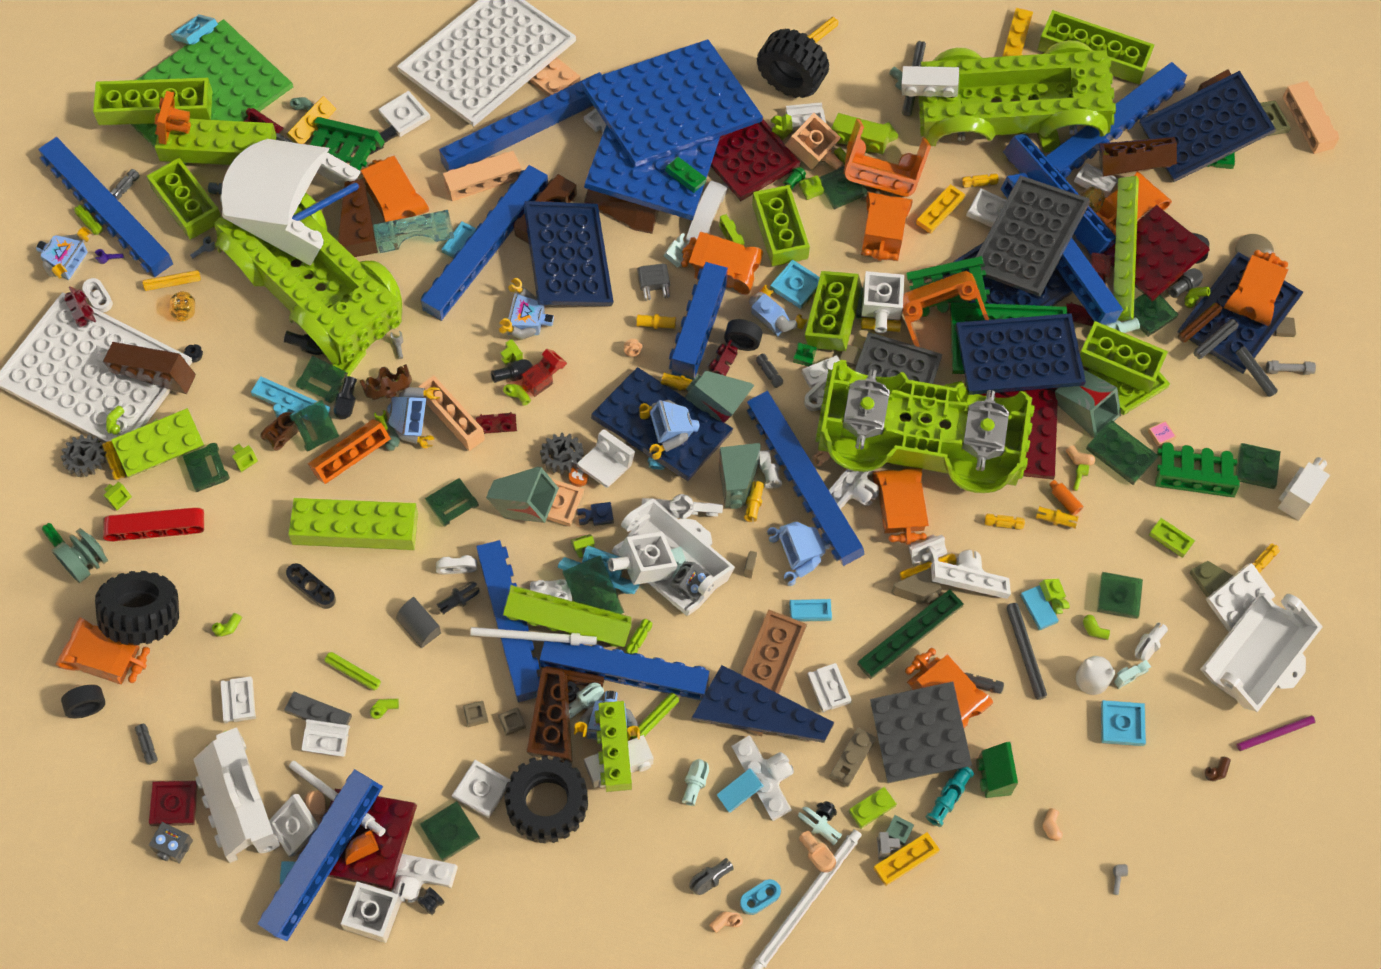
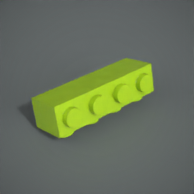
[595,701,632,792]

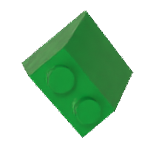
[976,742,1018,798]

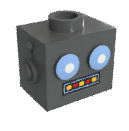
[669,561,709,600]
[149,822,193,864]

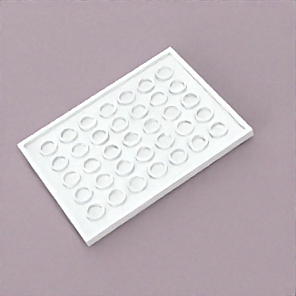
[397,0,576,127]
[0,292,192,443]

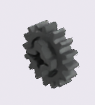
[540,433,584,474]
[61,434,107,477]

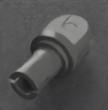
[1168,268,1203,298]
[689,858,734,895]

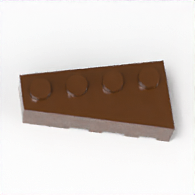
[1099,137,1177,177]
[338,178,378,257]
[103,342,196,394]
[527,668,573,762]

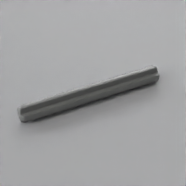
[902,41,926,116]
[1007,603,1047,700]

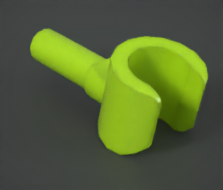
[374,410,388,430]
[1073,464,1089,491]

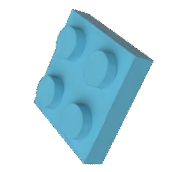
[171,14,218,45]
[770,259,820,309]
[1101,700,1146,746]

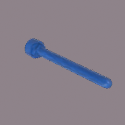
[292,183,359,221]

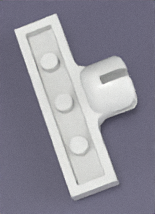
[829,469,879,510]
[642,494,723,519]
[931,550,1011,599]
[731,735,794,821]
[392,854,458,903]

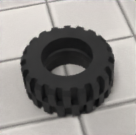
[757,28,829,98]
[95,571,179,645]
[504,755,588,843]

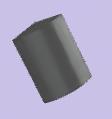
[396,597,441,648]

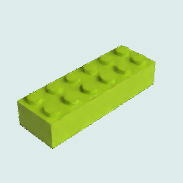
[1037,10,1155,84]
[93,78,213,125]
[155,119,277,165]
[289,498,418,550]

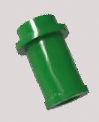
[783,167,806,190]

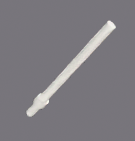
[471,627,597,646]
[289,761,385,836]

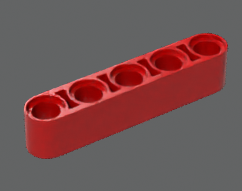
[103,508,204,542]

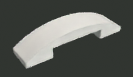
[686,181,728,242]

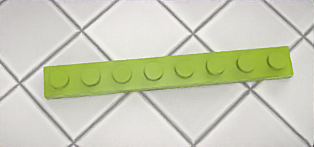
[1113,176,1139,321]

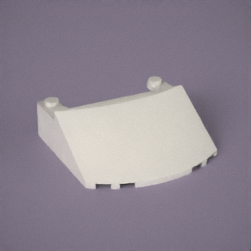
[220,139,361,265]

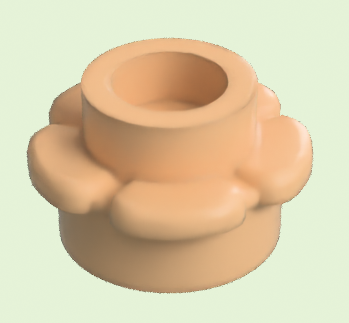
[624,339,642,357]

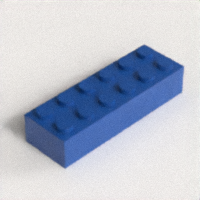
[669,262,728,380]

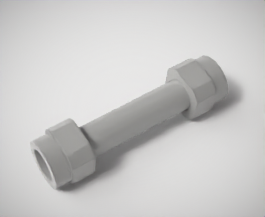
[1266,360,1316,375]

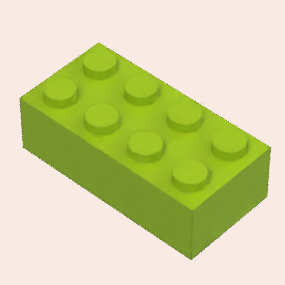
[147,158,221,240]
[752,185,810,267]
[805,271,862,351]
[1080,321,1168,393]
[111,408,205,478]

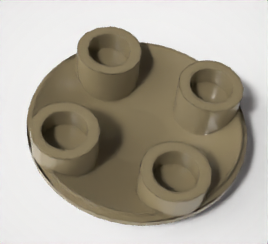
[1235,234,1274,258]

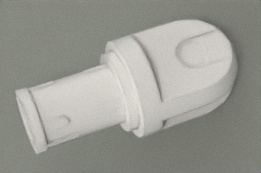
[1135,623,1168,661]

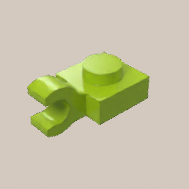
[1039,579,1070,614]

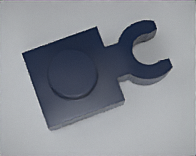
[577,502,614,526]

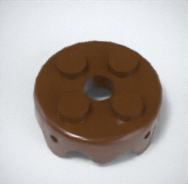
[360,364,412,400]

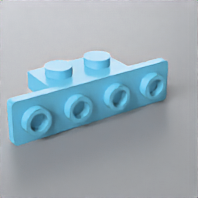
[558,546,640,594]

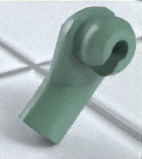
[889,67,903,91]
[290,97,314,111]
[385,423,400,451]

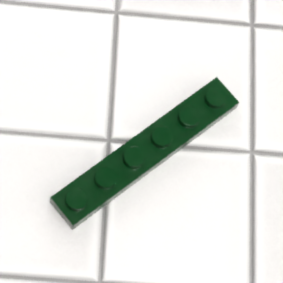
[857,589,964,679]

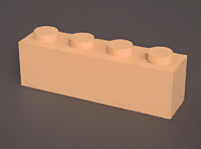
[1283,81,1339,154]
[443,151,521,201]
[418,376,485,451]

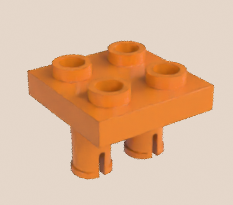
[155,91,191,145]

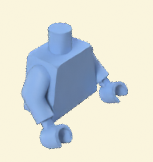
[767,522,830,586]

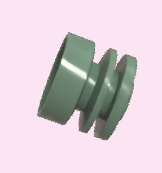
[52,528,108,583]

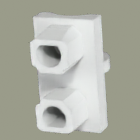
[908,534,947,566]

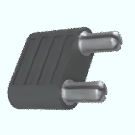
[637,264,670,301]

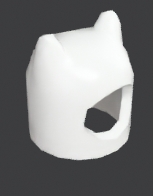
[1076,656,1115,695]

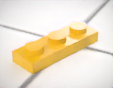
[286,96,336,144]
[916,184,965,234]
[873,832,940,886]

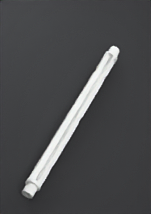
[751,829,862,969]

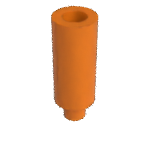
[1049,480,1084,516]

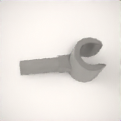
[390,331,403,359]
[1113,864,1128,895]

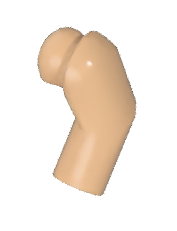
[1066,445,1095,466]
[1043,808,1063,841]
[709,911,743,933]

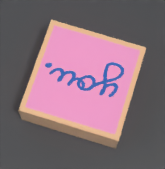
[1148,421,1176,447]

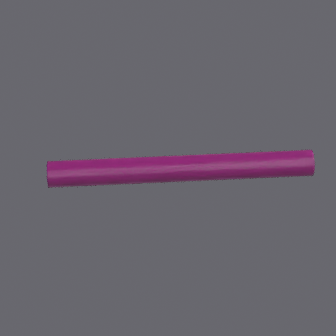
[1237,715,1316,751]

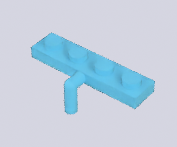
[251,376,330,426]

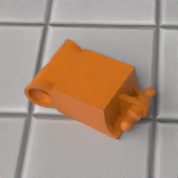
[360,156,429,231]
[1095,171,1172,236]
[861,192,913,261]
[681,232,764,295]
[1224,250,1289,326]
[872,468,929,545]
[56,617,150,685]
[905,648,993,728]

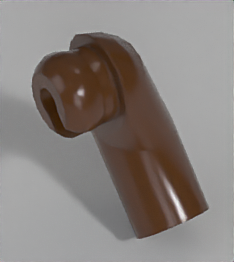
[1205,756,1231,782]

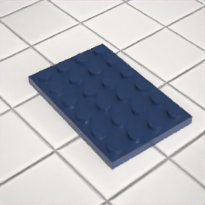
[1139,71,1276,182]
[523,201,614,306]
[1178,252,1303,374]
[955,314,1086,395]
[591,367,733,481]

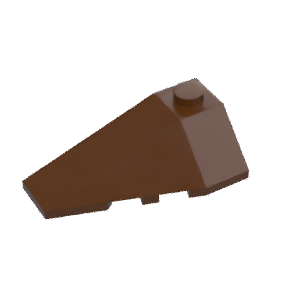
[584,189,659,234]

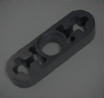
[286,563,336,609]

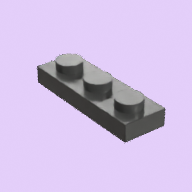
[284,692,352,725]

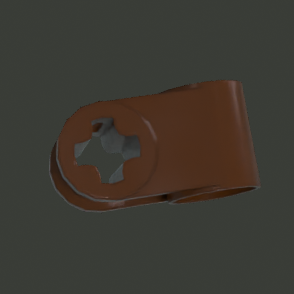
[260,412,299,451]

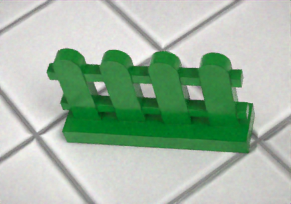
[309,117,385,171]
[906,256,990,317]
[1155,442,1240,498]

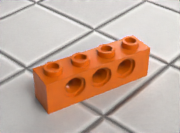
[308,419,391,484]

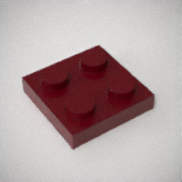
[149,781,198,826]

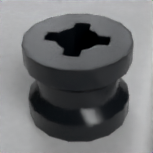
[417,887,445,915]

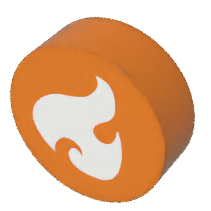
[569,468,589,487]

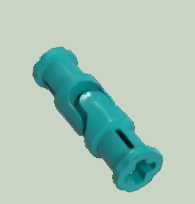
[925,767,975,827]

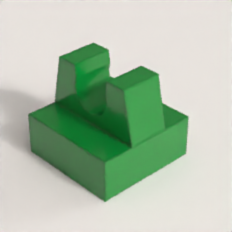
[793,343,817,367]

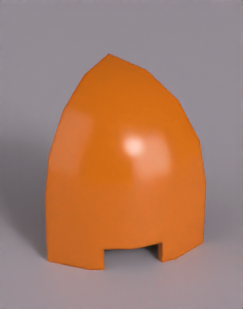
[345,830,379,865]

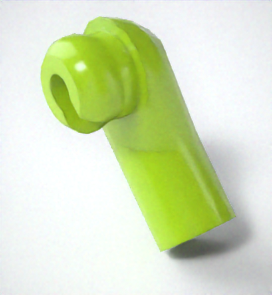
[212,613,242,637]

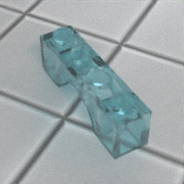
[373,210,454,253]

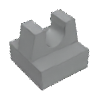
[877,832,900,859]

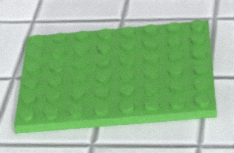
[131,19,293,165]

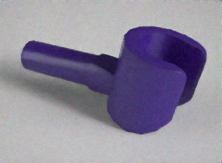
[95,249,124,264]

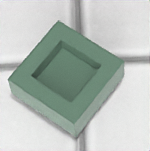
[886,815,914,845]

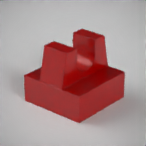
[539,349,567,375]

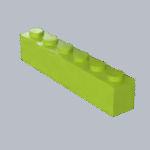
[503,585,631,647]

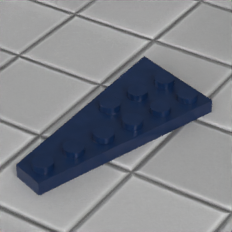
[692,665,834,743]

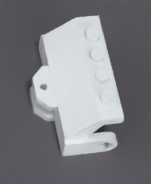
[612,499,735,616]
[1200,592,1323,712]
[193,727,280,863]

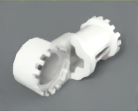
[759,450,782,490]

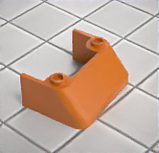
[844,119,931,197]
[902,271,989,347]

